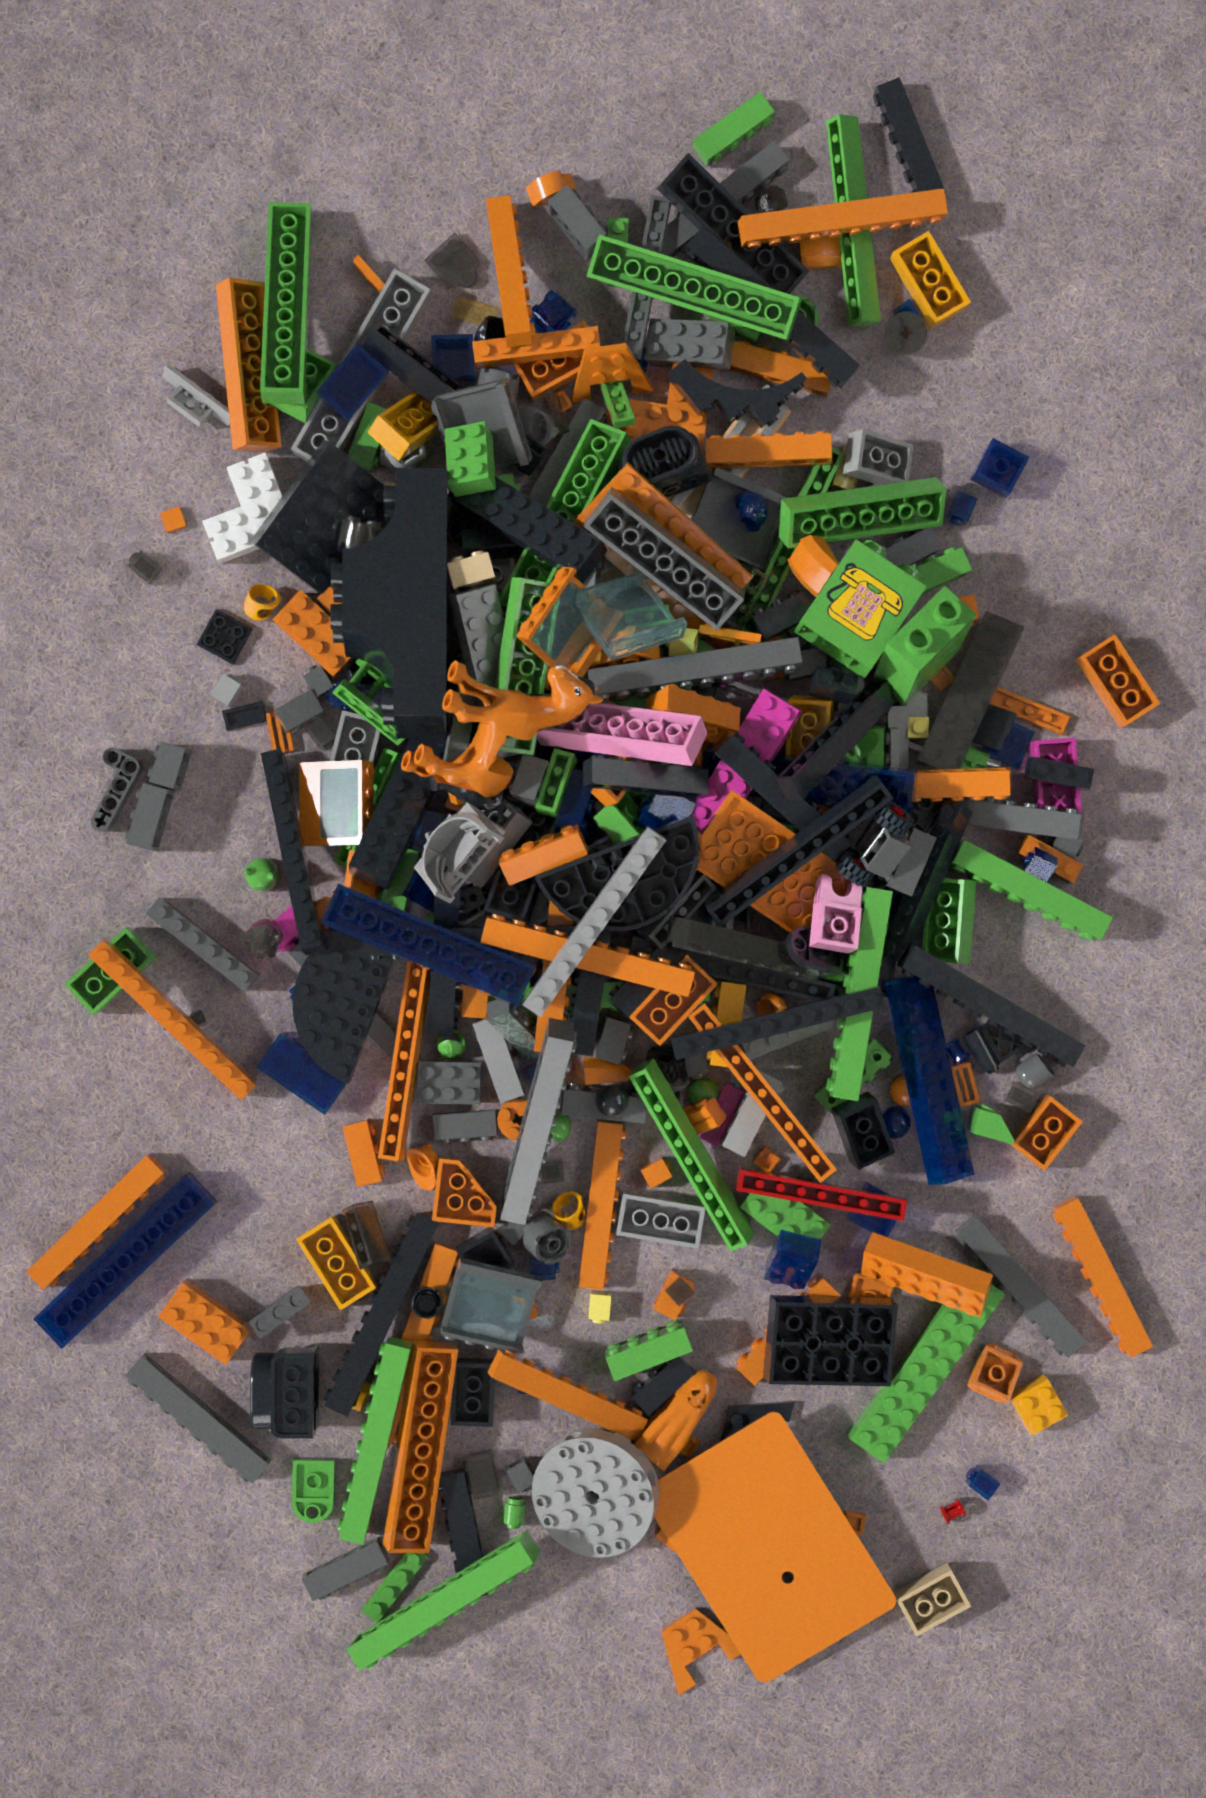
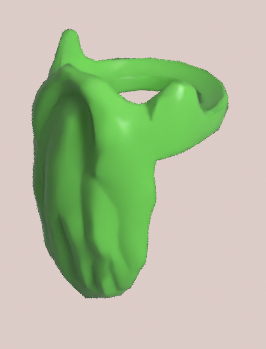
[844,730,879,767]
[436,1030,466,1060]

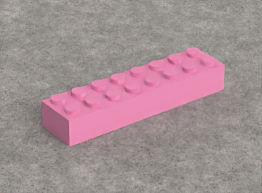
[536,703,707,766]

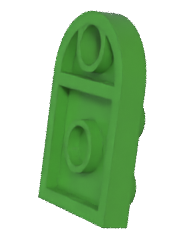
[292,1458,335,1523]

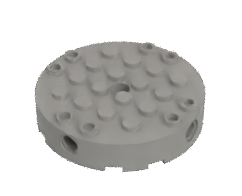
[532,1428,660,1557]

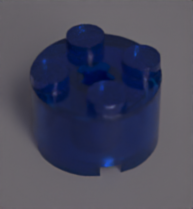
[530,290,577,333]

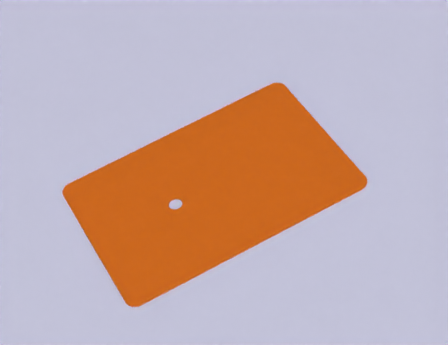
[654,1412,896,1682]

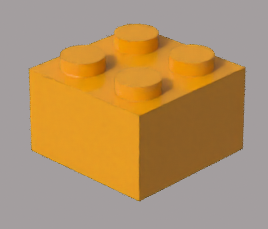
[1010,1374,1068,1435]

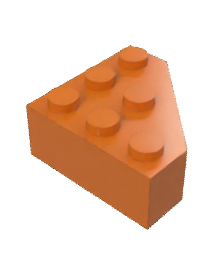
[432,1156,497,1228]

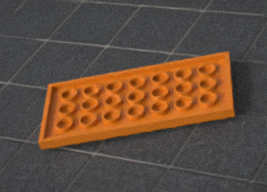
[572,463,752,631]
[698,790,850,932]

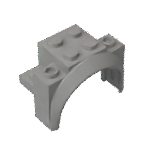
[414,802,506,904]

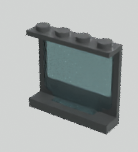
[440,1258,542,1354]

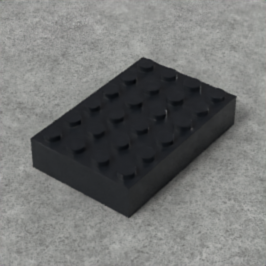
[250,440,384,594]
[763,1295,898,1387]

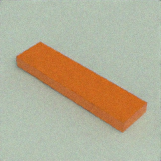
[987,685,1071,736]

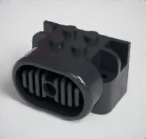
[618,426,712,498]
[250,1344,319,1439]

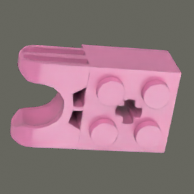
[809,874,862,953]

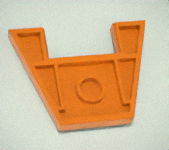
[571,343,653,403]
[698,624,762,649]
[661,1607,741,1695]

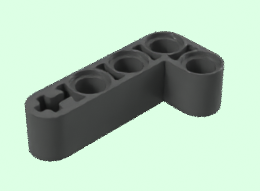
[91,748,143,832]

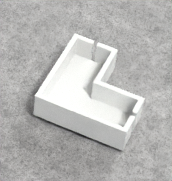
[202,453,283,563]

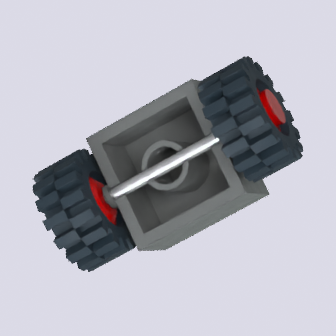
[835,801,914,887]

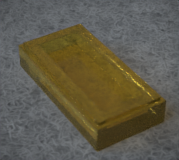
[452,297,497,326]

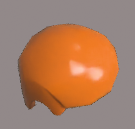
[756,993,787,1015]
[889,1073,921,1106]

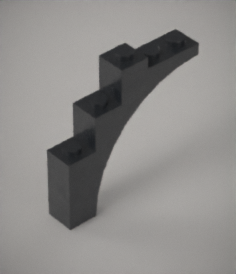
[666,359,807,429]

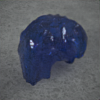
[734,491,768,532]

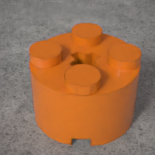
[497,1097,528,1140]

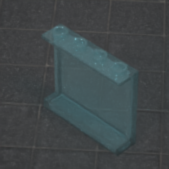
[572,572,688,660]

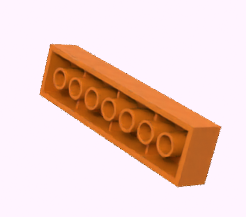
[216,277,282,453]

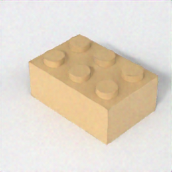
[447,550,498,592]
[893,1563,971,1637]

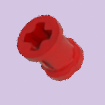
[939,1498,966,1524]

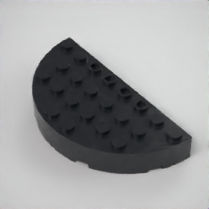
[534,813,702,931]
[292,920,407,1084]

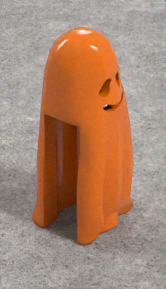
[632,1370,718,1471]

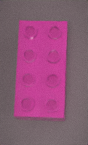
[1029,737,1082,814]

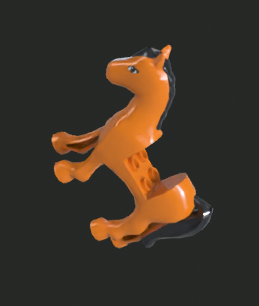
[401,660,603,810]

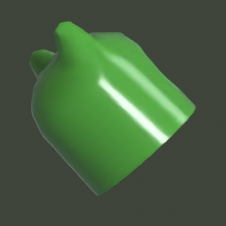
[244,858,281,891]

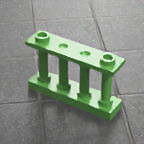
[332,659,404,746]

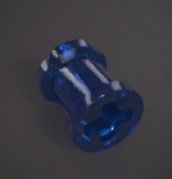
[943,1039,971,1066]

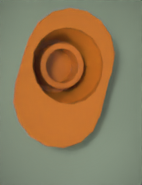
[406,1143,439,1191]

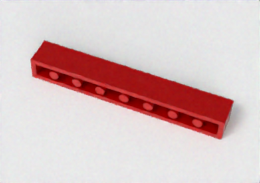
[736,1167,908,1221]

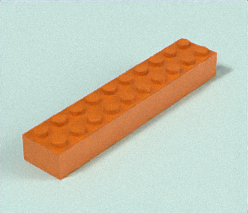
[383,1340,458,1553]

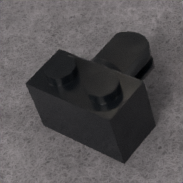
[808,656,858,704]

